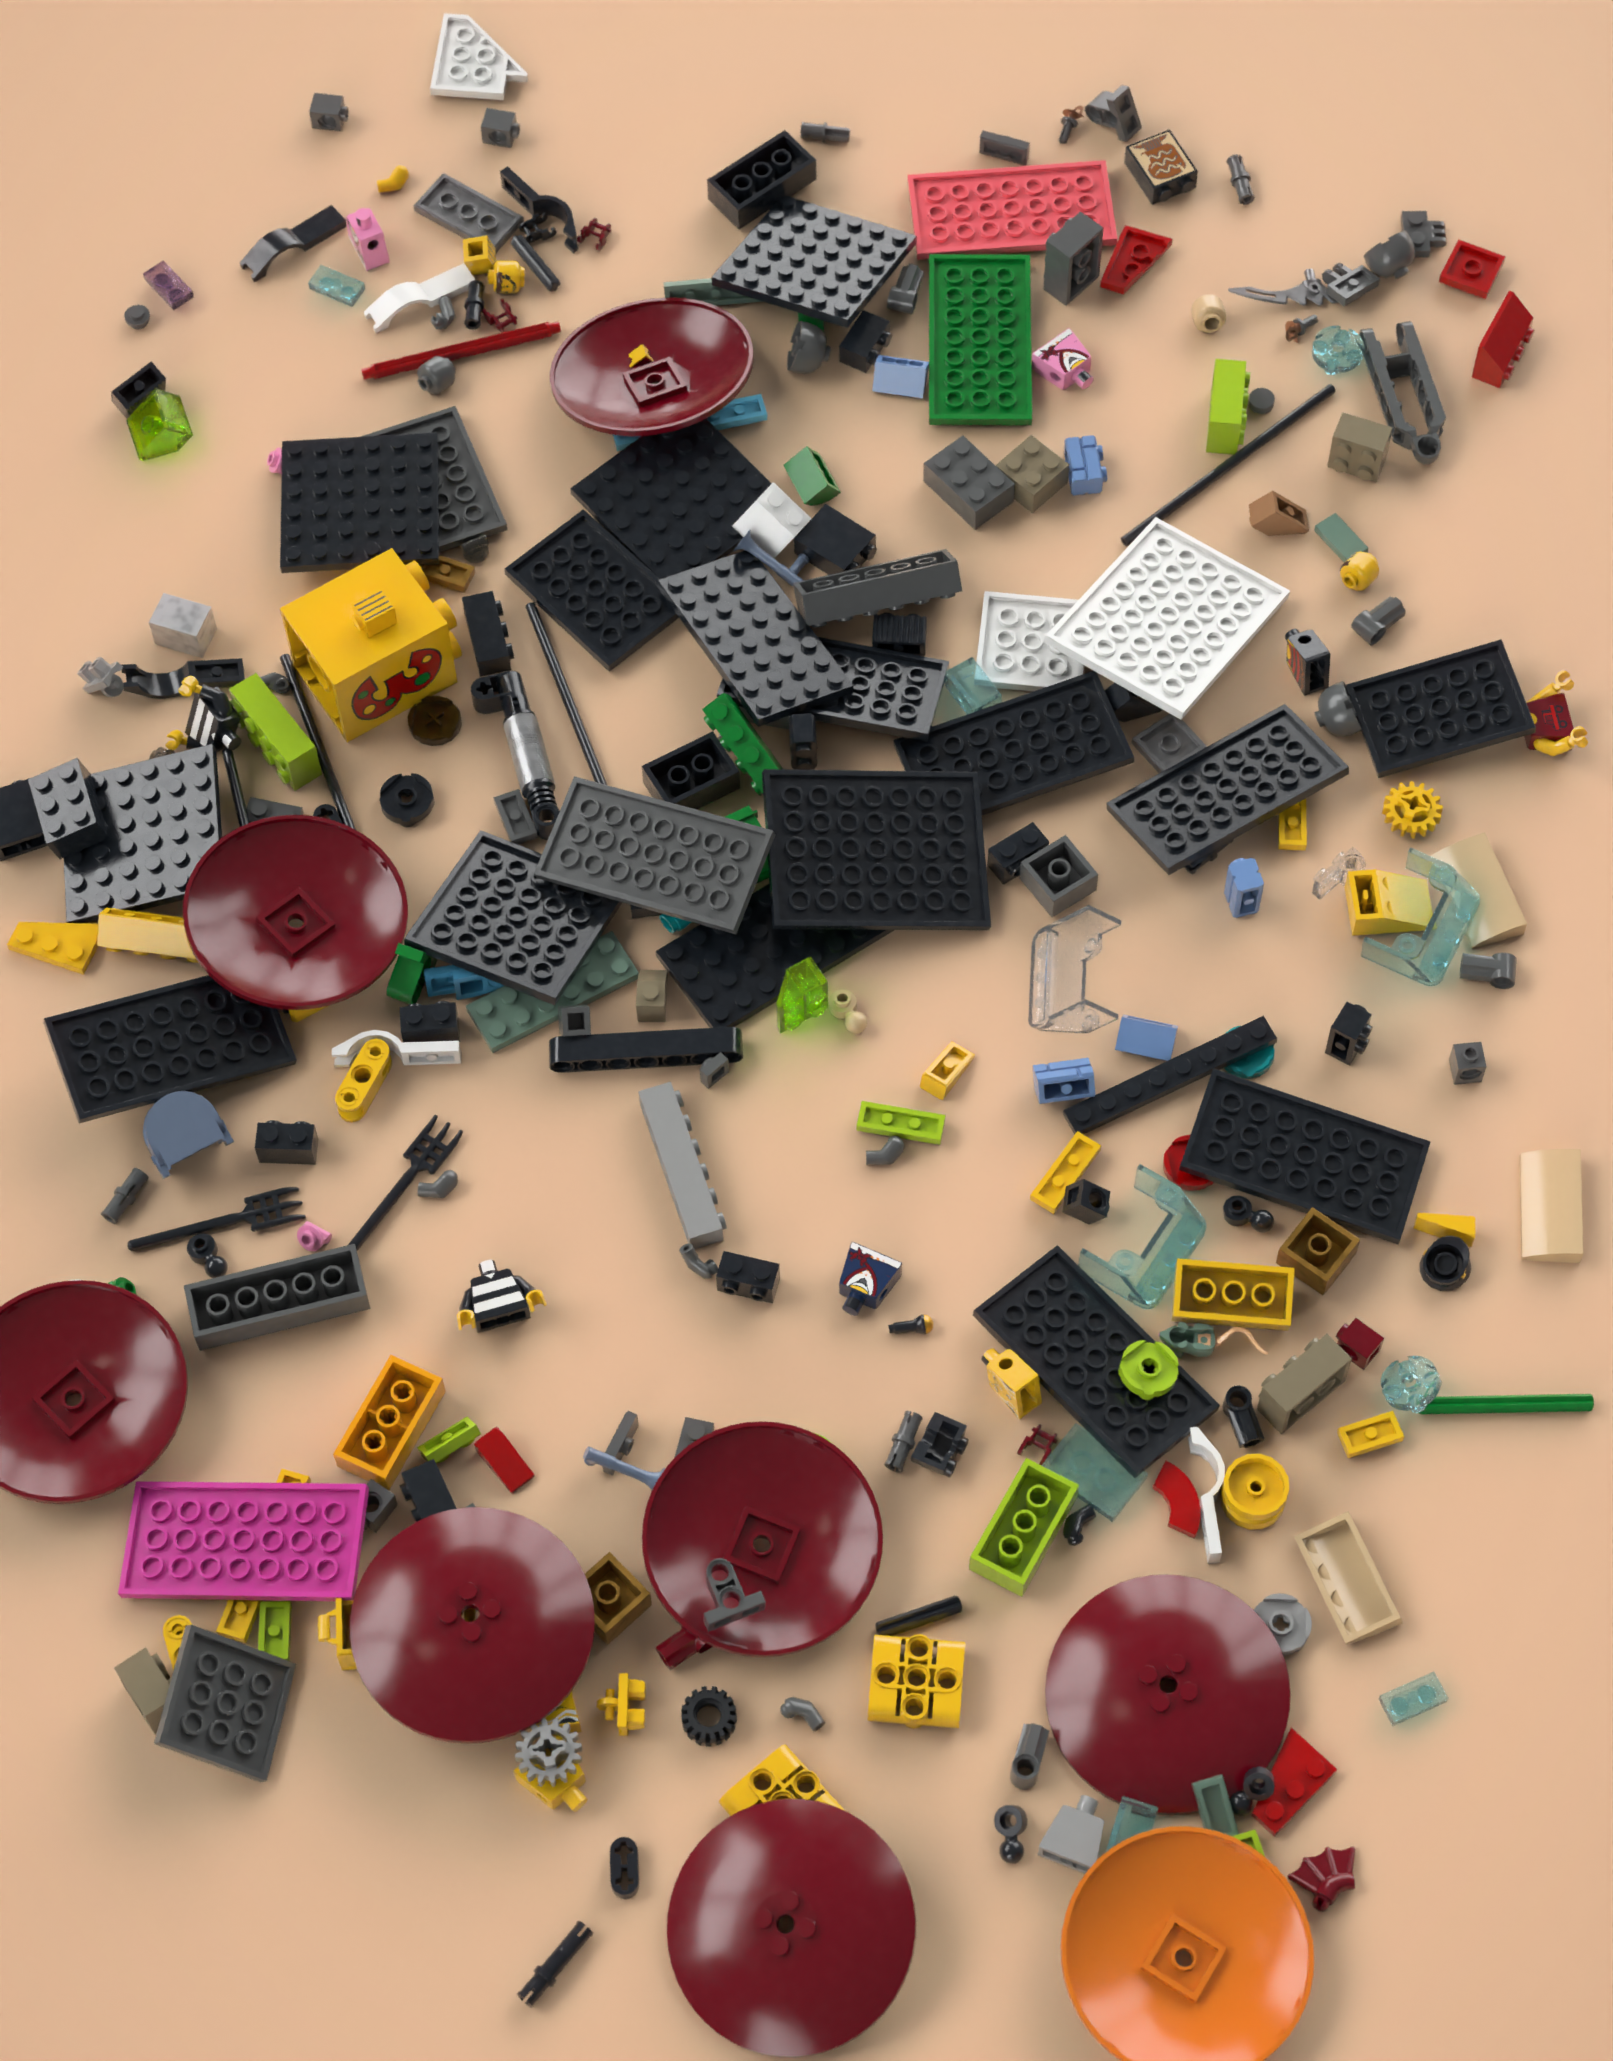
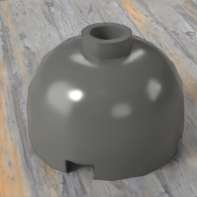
[1363,231,1416,279]
[787,321,831,374]
[1314,681,1362,737]

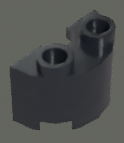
[911,1412,969,1477]

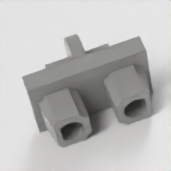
[77,657,123,697]

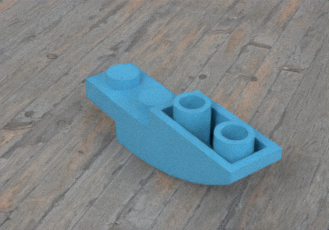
[424,965,504,1000]

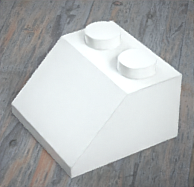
[732,482,812,558]

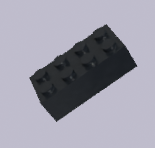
[707,130,817,229]

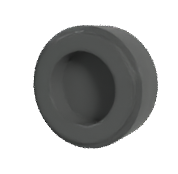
[1248,388,1275,414]

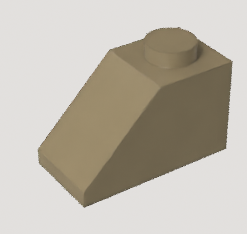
[636,970,668,1022]

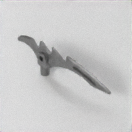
[1228,268,1339,306]

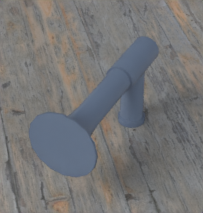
[734,529,809,586]
[583,1446,665,1491]

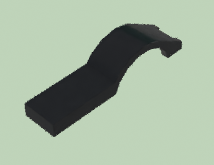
[500,166,578,253]
[240,205,347,282]
[121,658,245,699]

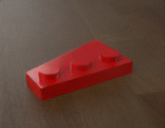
[1100,225,1173,295]
[1251,1727,1337,1837]

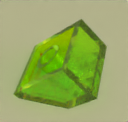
[126,388,193,461]

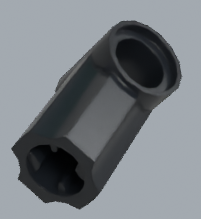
[1222,1385,1264,1448]

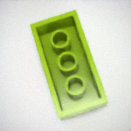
[229,673,322,791]
[969,1458,1079,1597]

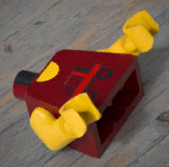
[1524,671,1588,756]

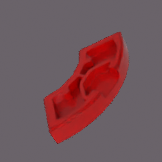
[1153,1460,1201,1539]

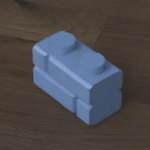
[1064,435,1107,496]
[1224,858,1264,918]
[1033,1058,1095,1104]

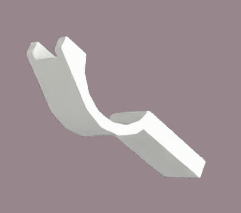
[364,263,475,333]
[332,1030,461,1068]
[1188,1427,1225,1564]

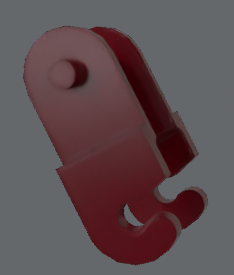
[577,218,612,251]
[482,298,517,333]
[1017,1424,1058,1467]

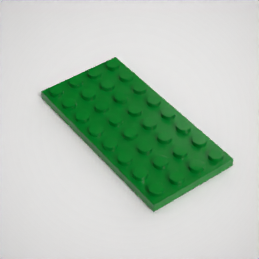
[929,254,1032,425]

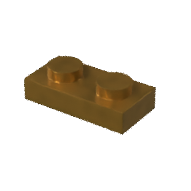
[419,555,475,593]

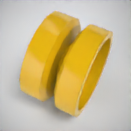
[1220,1454,1290,1530]

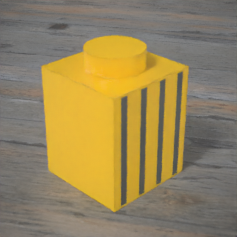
[463,236,496,275]
[352,589,397,638]

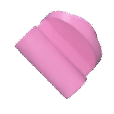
[267,447,282,475]
[297,1221,332,1251]

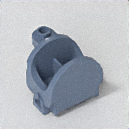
[143,1091,234,1179]

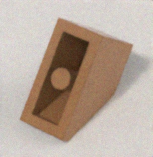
[1249,491,1309,536]

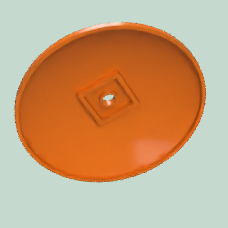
[1060,1826,1314,2061]

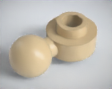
[829,990,867,1034]

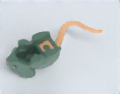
[1159,1322,1268,1358]

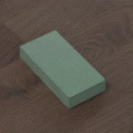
[1314,513,1369,562]
[1191,1775,1239,1836]

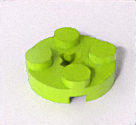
[1118,1340,1178,1400]

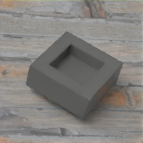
[700,1052,729,1089]

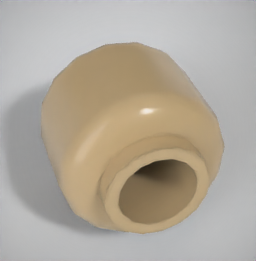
[1191,294,1227,333]

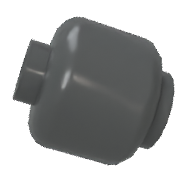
[417,356,456,394]

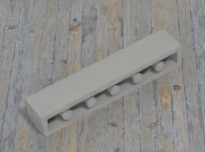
[638,1082,727,1249]

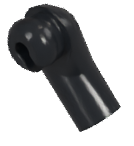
[1063,1504,1096,1546]

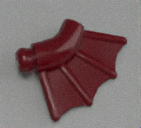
[1287,1846,1355,1912]

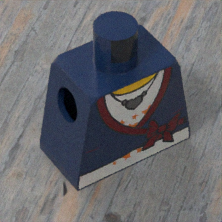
[839,1241,902,1316]

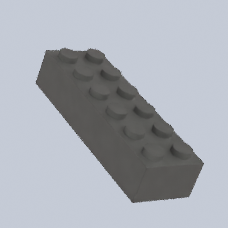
[793,549,962,627]
[184,1244,371,1351]

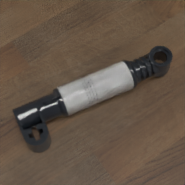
[471,671,560,840]

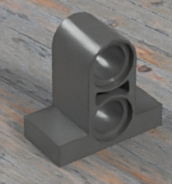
[1085,85,1142,142]
[704,1558,765,1632]

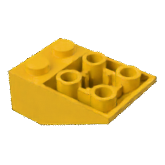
[1344,869,1435,936]

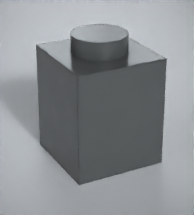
[558,1005,591,1036]

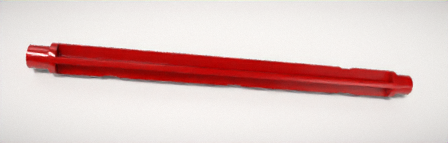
[361,321,561,380]

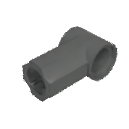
[887,264,924,314]
[1351,596,1406,645]
[1459,953,1517,989]
[1010,1723,1049,1790]

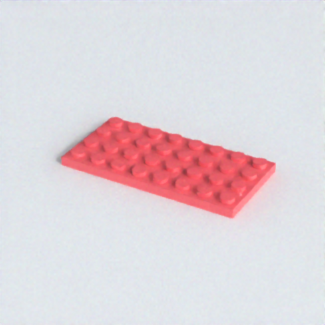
[908,160,1117,260]

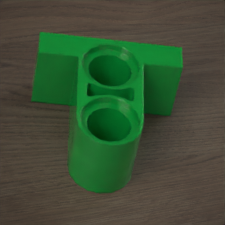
[386,943,438,1005]

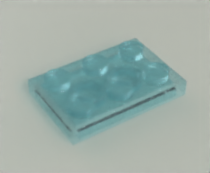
[1042,1423,1148,1522]

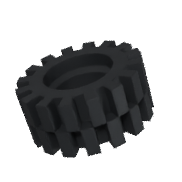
[681,1686,737,1747]

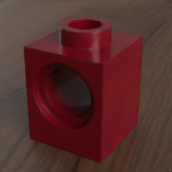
[1336,1318,1384,1370]

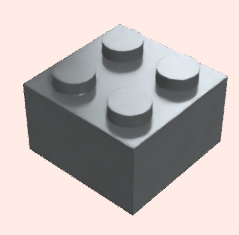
[1020,835,1098,918]

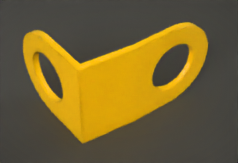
[629,344,653,367]

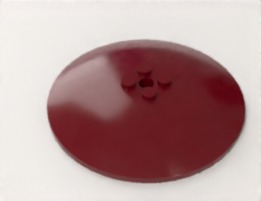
[550,298,754,436]
[183,815,408,1010]
[0,1280,188,1504]
[642,1421,883,1657]
[350,1507,595,1744]
[1045,1574,1291,1815]
[667,1799,916,2057]

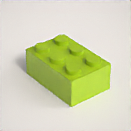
[1206,358,1251,455]

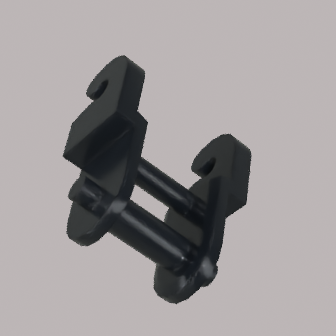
[519,212,557,243]

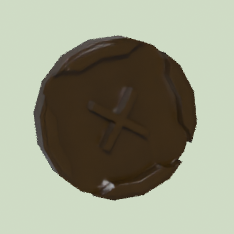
[408,696,462,746]

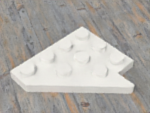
[430,13,528,100]

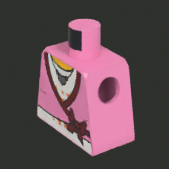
[346,208,390,271]
[1032,328,1093,389]

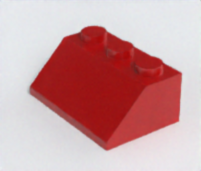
[1472,291,1535,388]

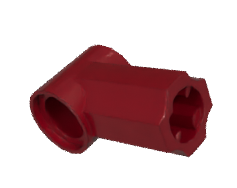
[655,1627,713,1670]

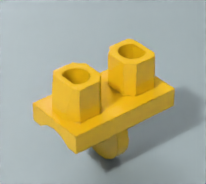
[596,1673,646,1736]

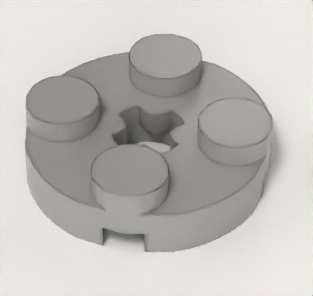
[1254,1594,1312,1655]

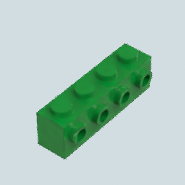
[702,693,783,796]

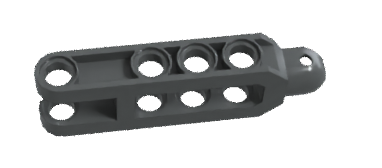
[1359,321,1446,464]

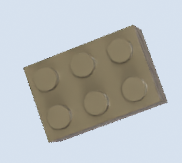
[1257,1334,1352,1434]

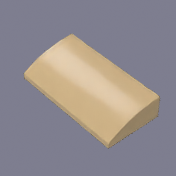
[1431,832,1527,949]
[1520,1149,1583,1263]
[1294,1511,1403,1645]

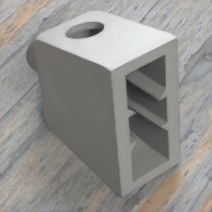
[1038,1795,1104,1873]

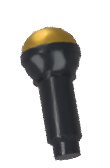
[888,1314,933,1334]

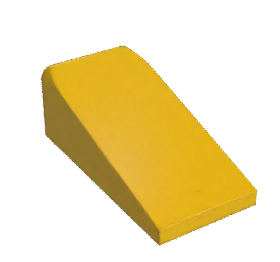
[920,1041,975,1100]
[1414,1213,1475,1247]

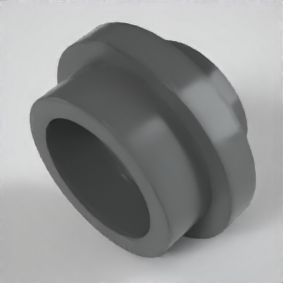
[124,305,150,329]

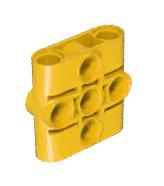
[867,1634,965,1729]
[719,1744,845,1816]

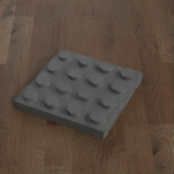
[154,1624,296,1782]

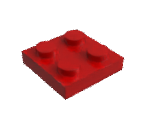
[1439,239,1506,299]

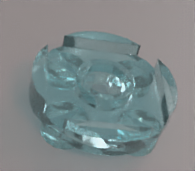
[1312,326,1364,375]
[1381,1356,1442,1413]

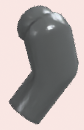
[431,296,455,330]
[260,672,291,694]
[866,1136,904,1165]
[418,1170,458,1198]
[679,1243,718,1279]
[780,1697,825,1731]

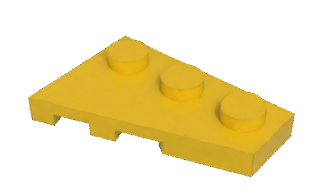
[7,922,98,975]

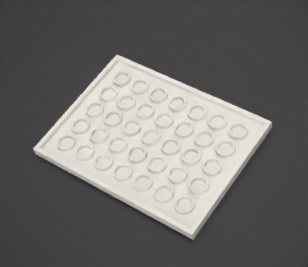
[1044,517,1290,720]

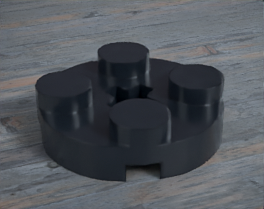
[379,773,435,827]

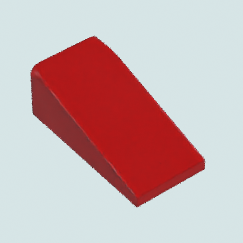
[474,1426,535,1494]

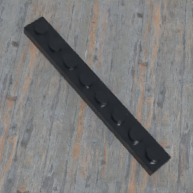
[1063,1016,1277,1135]

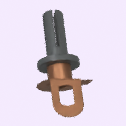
[1058,106,1084,144]
[1285,315,1319,343]

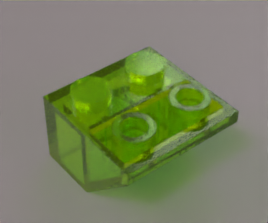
[776,956,828,1034]

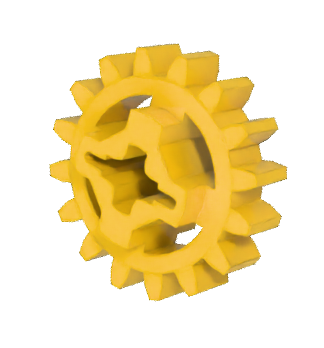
[1382,781,1443,839]

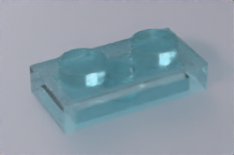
[308,265,365,307]
[1379,1672,1448,1726]

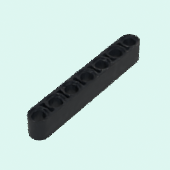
[549,1027,743,1073]

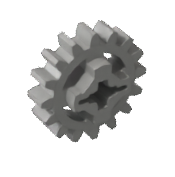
[515,1718,583,1787]

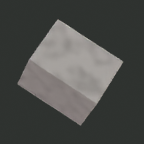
[149,593,217,658]

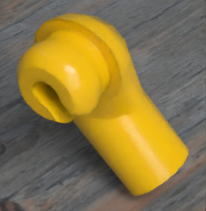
[377,165,409,193]

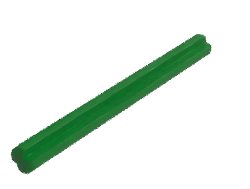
[1417,1394,1594,1414]

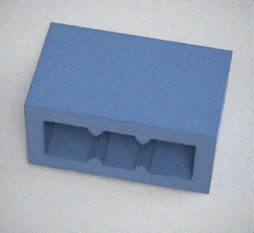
[872,355,929,398]
[1115,1014,1178,1061]

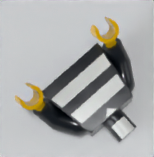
[165,676,242,752]
[457,1260,547,1333]

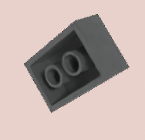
[1043,211,1104,306]
[923,435,1015,530]

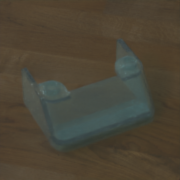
[1361,847,1480,986]
[1078,1164,1206,1309]

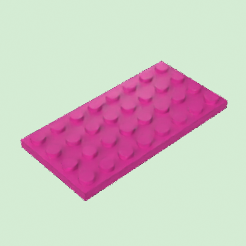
[118,1481,369,1601]

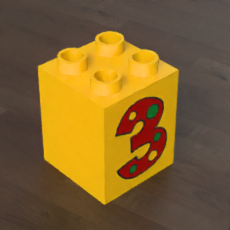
[280,548,462,742]

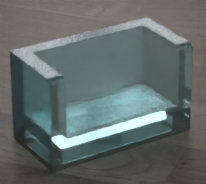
[945,657,1002,714]
[1105,1796,1158,1853]

